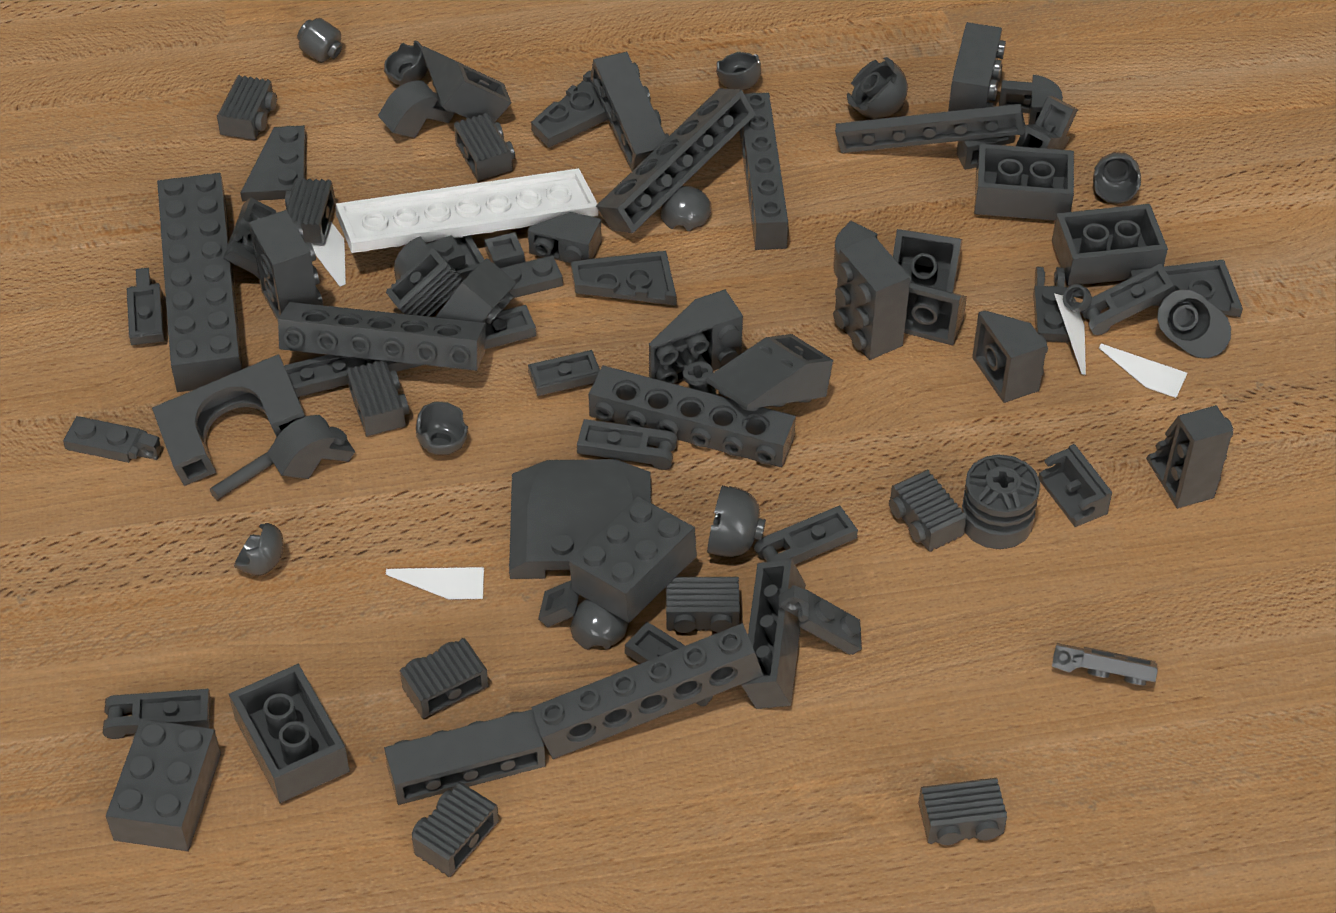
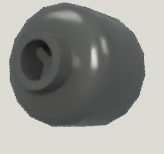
[297,18,343,62]

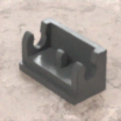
[1038,444,1112,527]

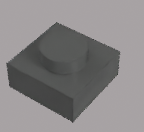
[484,232,525,268]
[538,580,579,627]

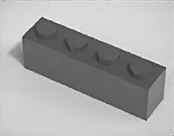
[590,52,669,171]
[741,559,806,709]
[384,709,546,805]

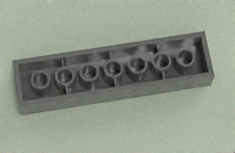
[157,173,243,392]

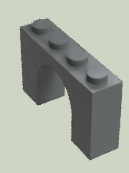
[152,354,306,486]

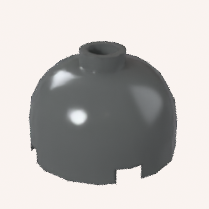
[847,57,908,119]
[707,485,766,558]

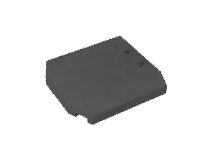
[509,459,651,579]

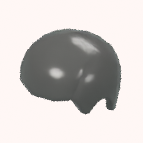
[384,40,428,86]
[716,52,761,91]
[1093,152,1141,204]
[661,186,711,231]
[416,402,468,455]
[234,523,283,576]
[570,599,629,650]

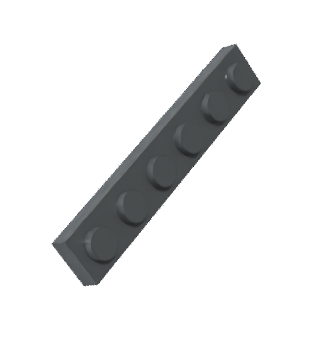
[835,104,1025,153]

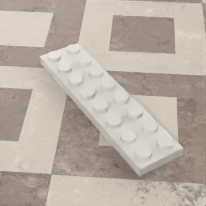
[336,168,598,253]

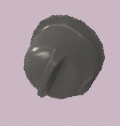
[1157,289,1231,358]

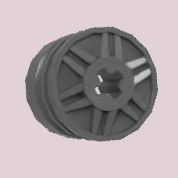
[962,454,1040,550]

